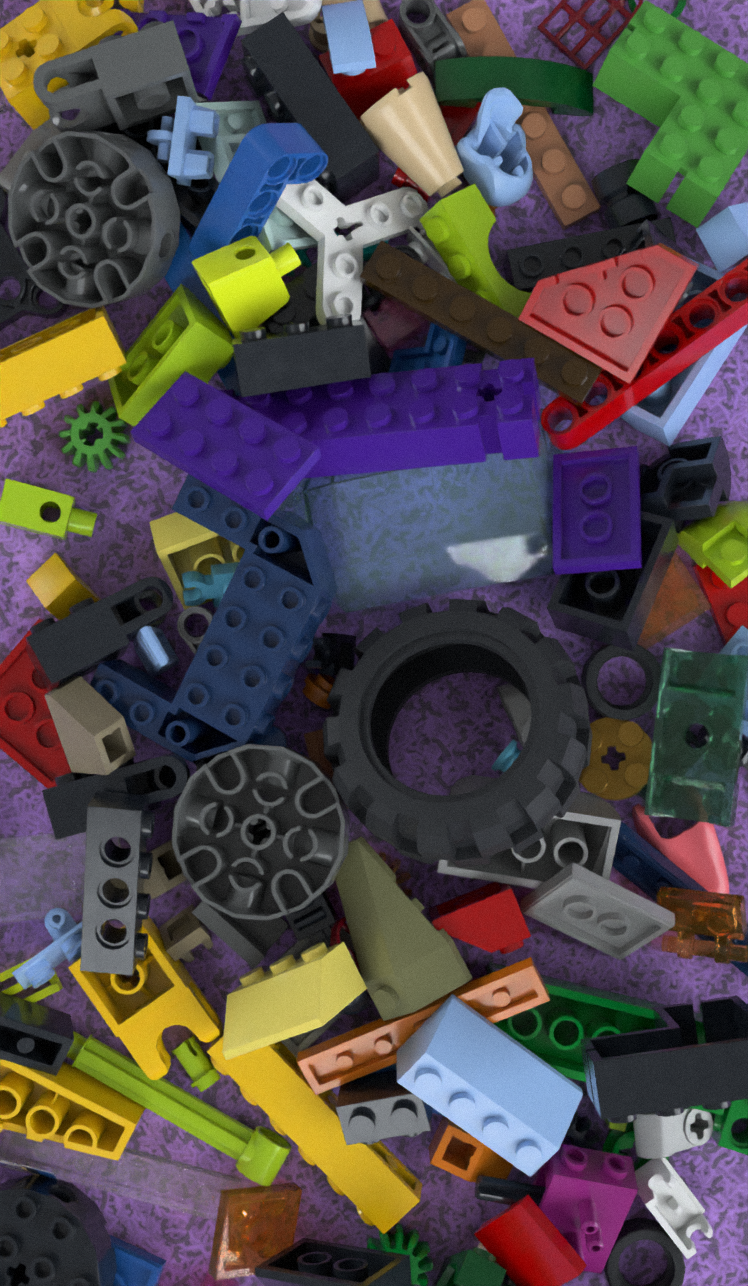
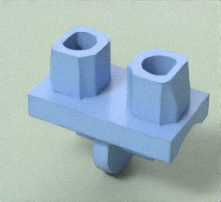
[147,96,220,186]

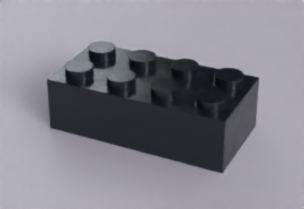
[240,12,379,204]

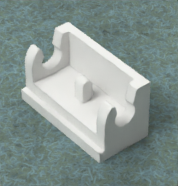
[635,1157,713,1259]

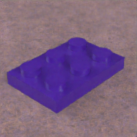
[553,446,642,575]

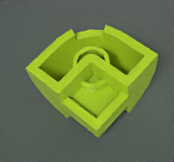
[677,500,748,588]

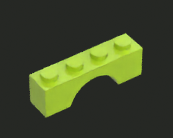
[419,183,531,318]

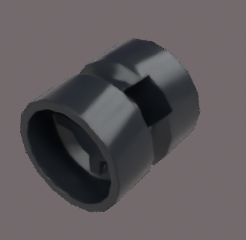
[591,159,662,229]

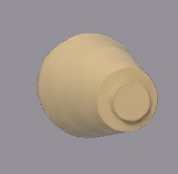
[359,71,464,198]

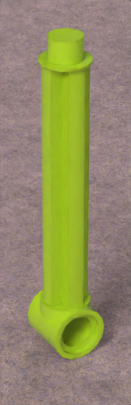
[66,1031,292,1186]

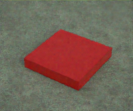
[474,1195,587,1286]

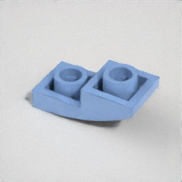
[321,0,376,76]

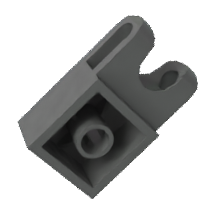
[33,20,199,133]

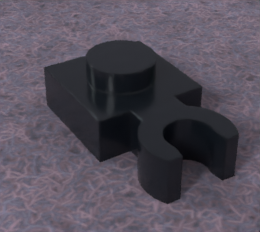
[305,632,356,676]

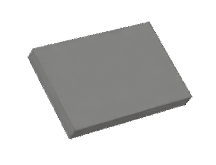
[520,862,675,960]

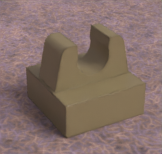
[159,904,213,963]

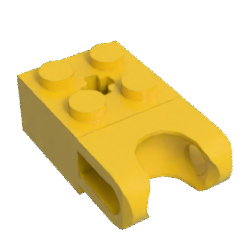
[0,0,139,130]
[68,916,223,1080]

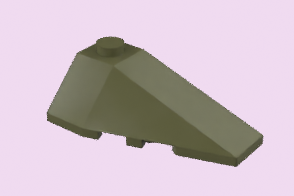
[335,836,473,1021]

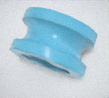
[491,739,521,773]

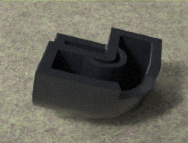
[639,436,731,534]

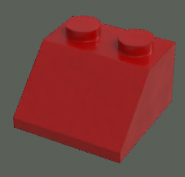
[318,19,417,121]
[428,882,531,954]

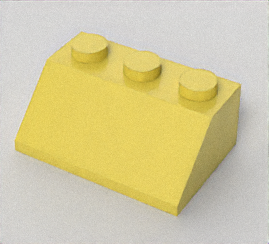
[149,508,278,610]
[222,941,367,1060]

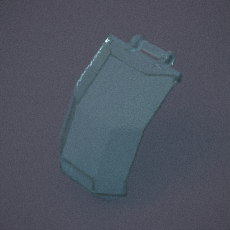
[292,408,570,613]

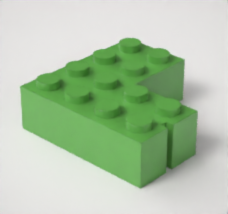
[592,0,748,228]

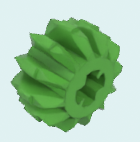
[59,401,131,473]

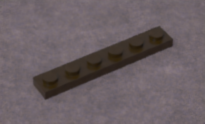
[359,240,603,407]

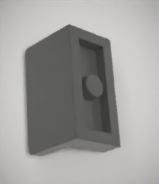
[192,901,289,969]

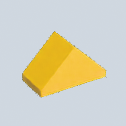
[26,553,101,620]

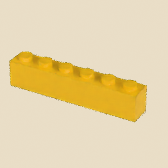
[207,1030,422,1234]

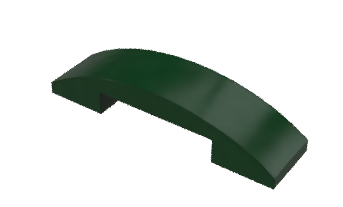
[434,56,593,116]

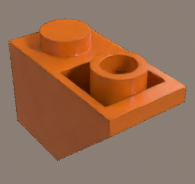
[428,1116,513,1182]

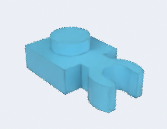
[182,562,239,608]

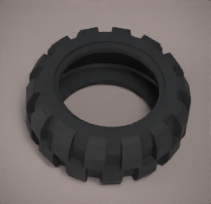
[322,599,593,868]

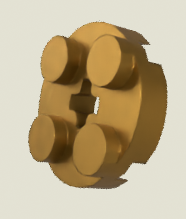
[578,717,656,801]

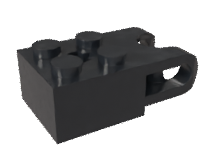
[26,576,173,692]
[42,753,208,840]

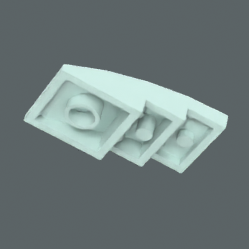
[196,100,318,253]

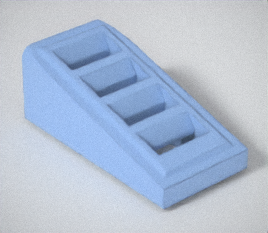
[133,625,180,677]

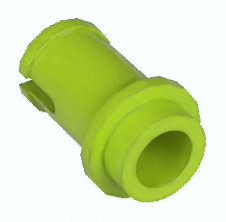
[171,1035,221,1092]

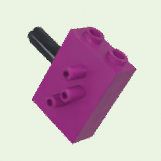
[475,1144,638,1274]

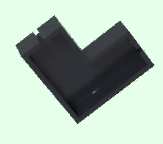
[580,995,748,1123]

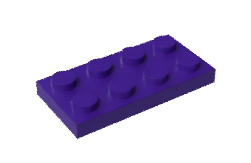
[130,371,322,520]

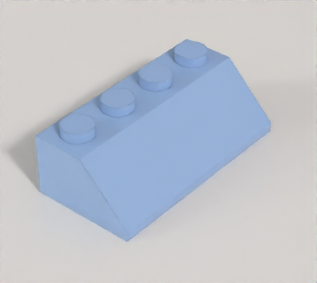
[596,256,748,447]
[396,994,583,1177]

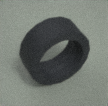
[580,644,663,720]
[604,1217,686,1286]

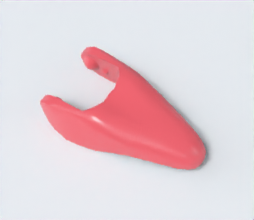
[632,778,729,903]

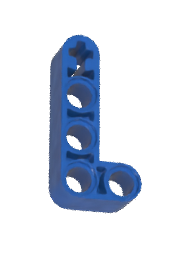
[188,123,328,259]

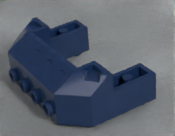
[90,474,338,762]

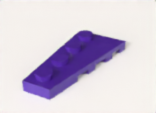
[110,8,242,101]

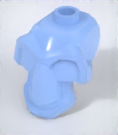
[455,87,533,207]

